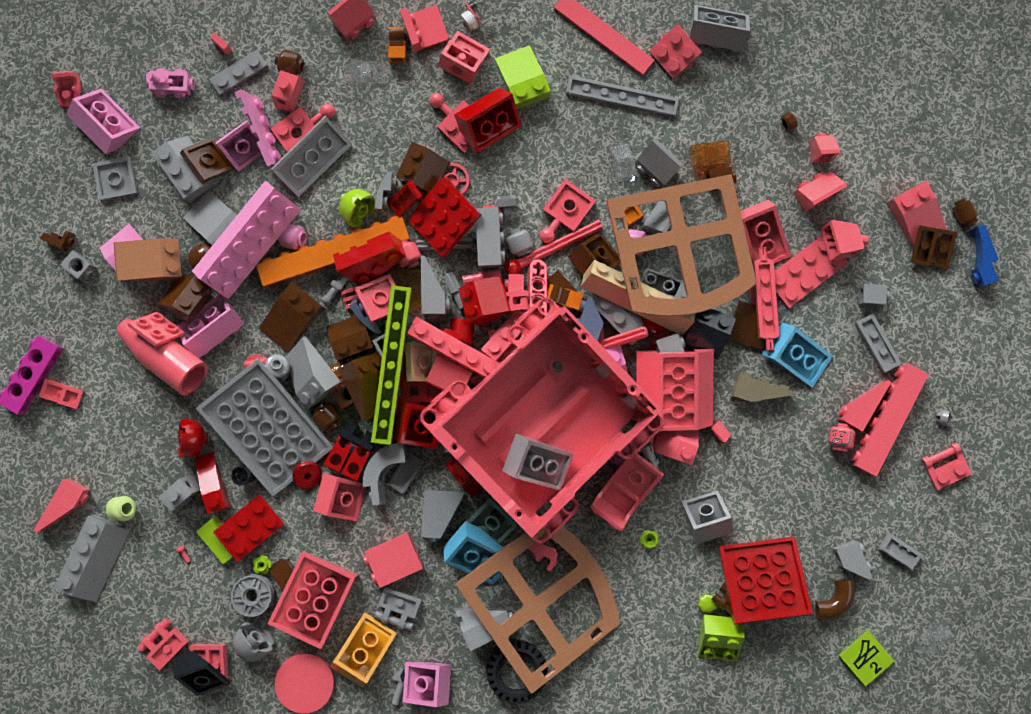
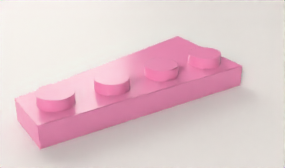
[234,89,281,168]

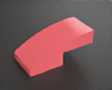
[38,378,83,409]

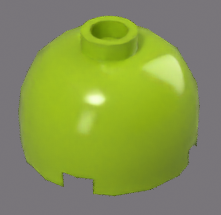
[338,189,375,228]

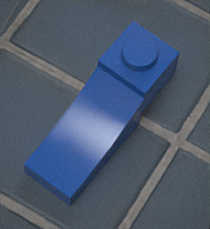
[971,224,999,288]

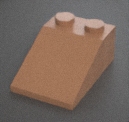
[113,239,182,281]

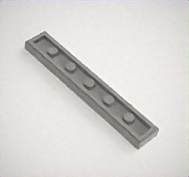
[566,75,680,118]

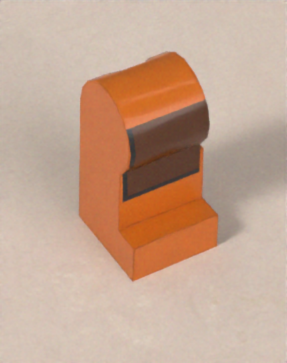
[388,27,406,63]
[547,284,584,312]

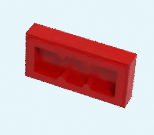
[388,180,423,218]

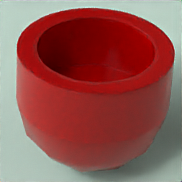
[504,259,521,275]

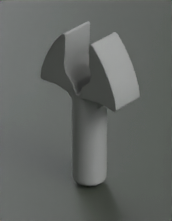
[391,668,404,706]

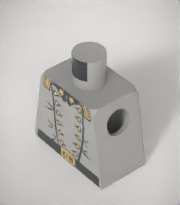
[159,475,201,514]

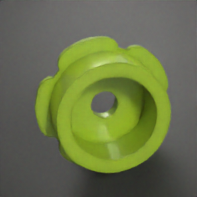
[640,530,659,549]
[253,555,272,575]

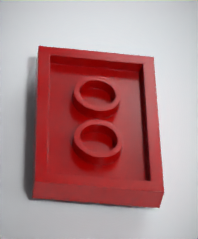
[213,494,284,562]

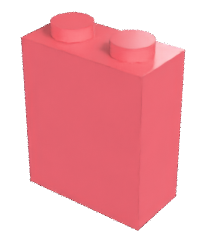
[363,531,424,588]

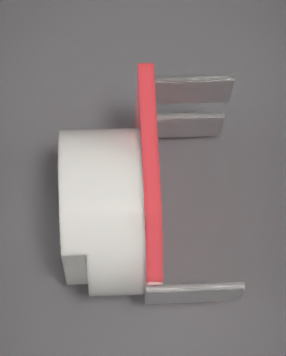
[460,0,489,31]

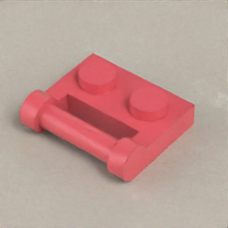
[921,443,972,490]

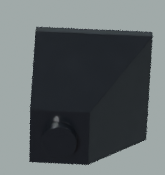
[173,651,231,696]

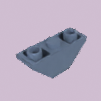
[576,297,604,341]

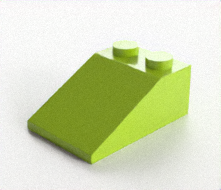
[495,45,551,109]

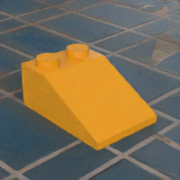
[330,612,397,688]

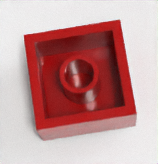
[393,401,438,449]

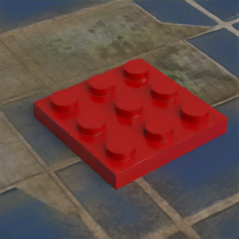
[407,176,482,257]

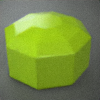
[698,594,717,614]

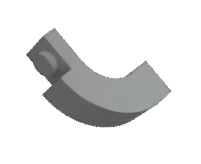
[363,443,411,506]

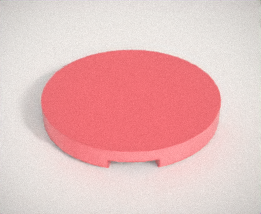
[275,653,334,714]

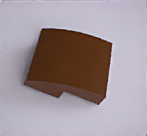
[910,225,958,270]
[728,300,766,350]

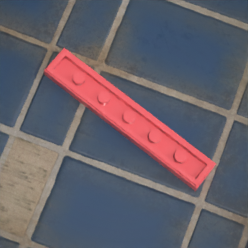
[554,0,654,76]

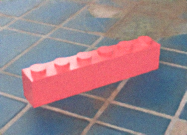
[851,363,929,477]

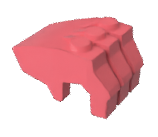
[51,71,81,107]
[528,542,559,572]

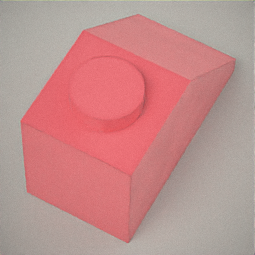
[810,133,840,163]

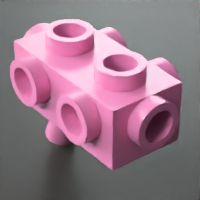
[146,68,195,99]

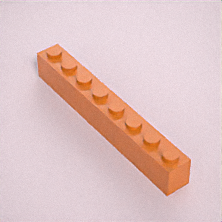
[256,216,411,289]

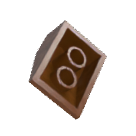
[259,282,324,352]
[338,352,382,422]

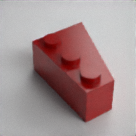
[333,232,406,286]

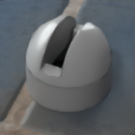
[936,410,951,426]

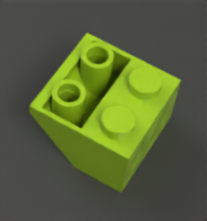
[698,614,745,661]

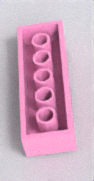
[192,181,301,299]

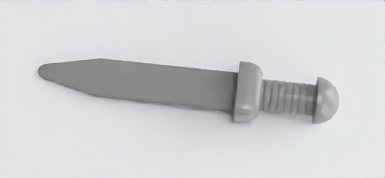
[322,274,348,305]

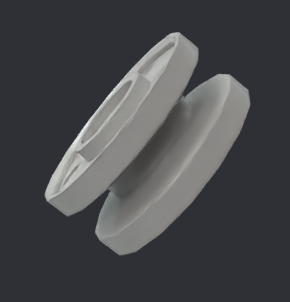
[231,574,275,617]

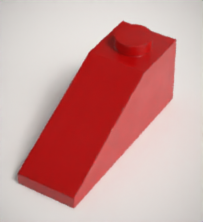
[195,452,231,514]

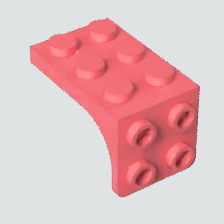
[590,453,664,531]

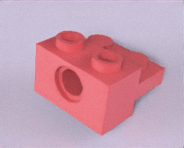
[438,31,490,84]

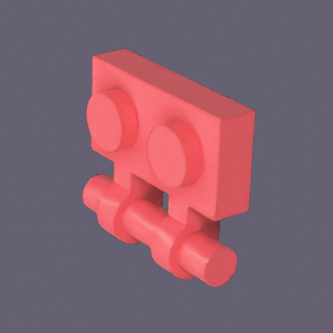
[138,618,189,671]

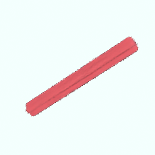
[516,220,603,269]

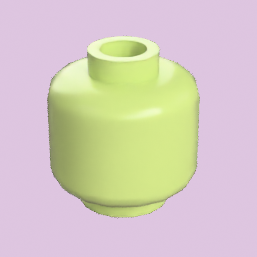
[106,496,136,522]

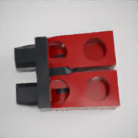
[324,422,375,481]

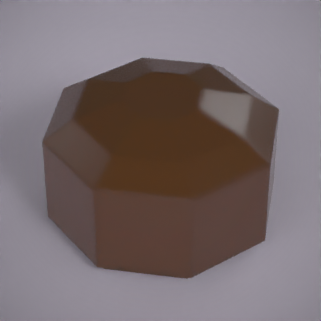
[781,112,798,132]

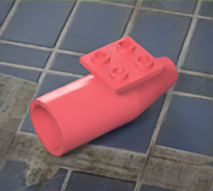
[117,312,208,395]

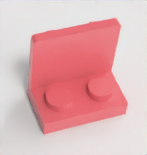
[400,5,449,52]

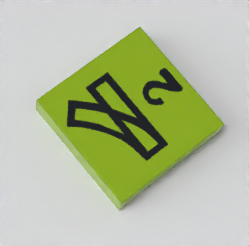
[838,630,894,687]

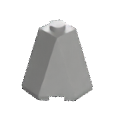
[455,607,513,651]

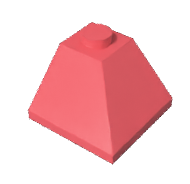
[653,430,699,465]

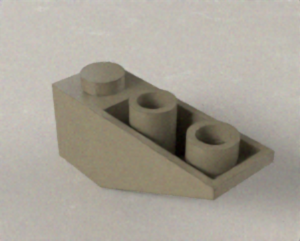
[730,372,795,403]

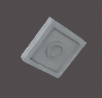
[92,156,138,201]

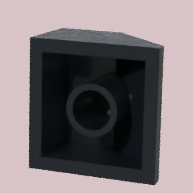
[684,309,736,360]

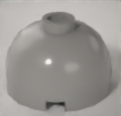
[233,622,274,662]

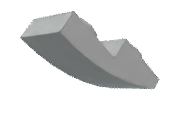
[374,172,397,212]

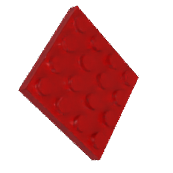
[718,537,813,625]

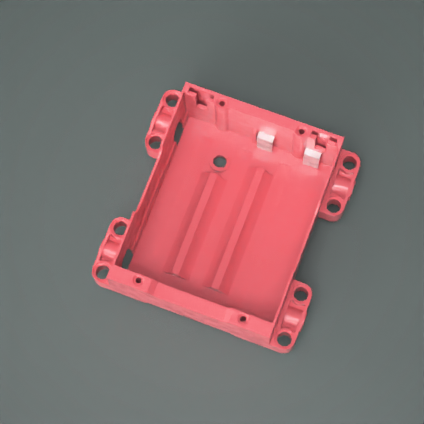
[420,298,664,543]

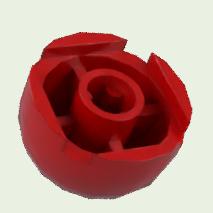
[178,419,208,458]

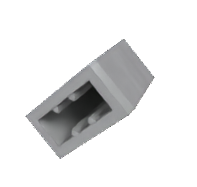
[421,490,464,542]

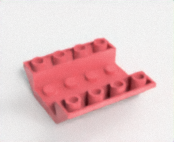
[636,349,714,431]

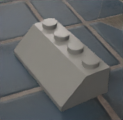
[54,514,130,602]

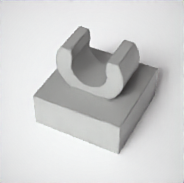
[496,195,517,215]

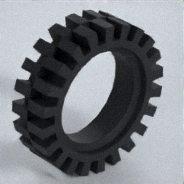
[487,640,548,704]

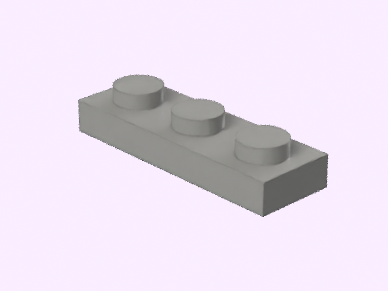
[210,50,268,96]
[854,314,901,373]

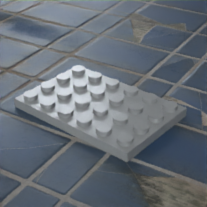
[196,358,333,496]

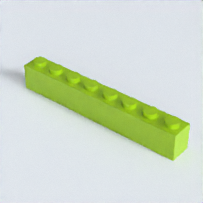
[371,285,412,445]

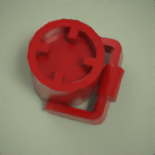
[442,318,475,347]

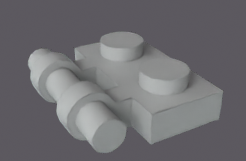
[374,586,422,631]

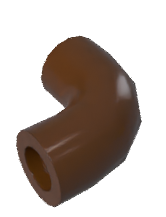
[815,579,855,621]

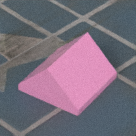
[216,120,262,172]

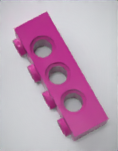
[0,336,64,415]

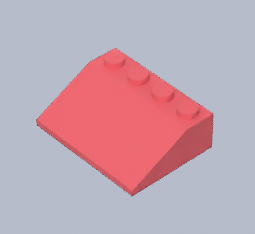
[268,551,358,649]

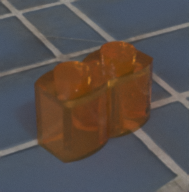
[689,141,731,173]

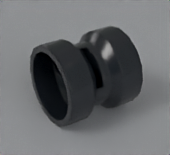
[231,464,256,486]

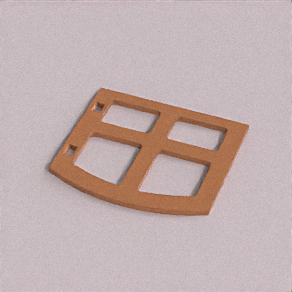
[606,174,757,316]
[455,527,620,694]

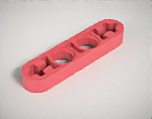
[528,260,547,313]

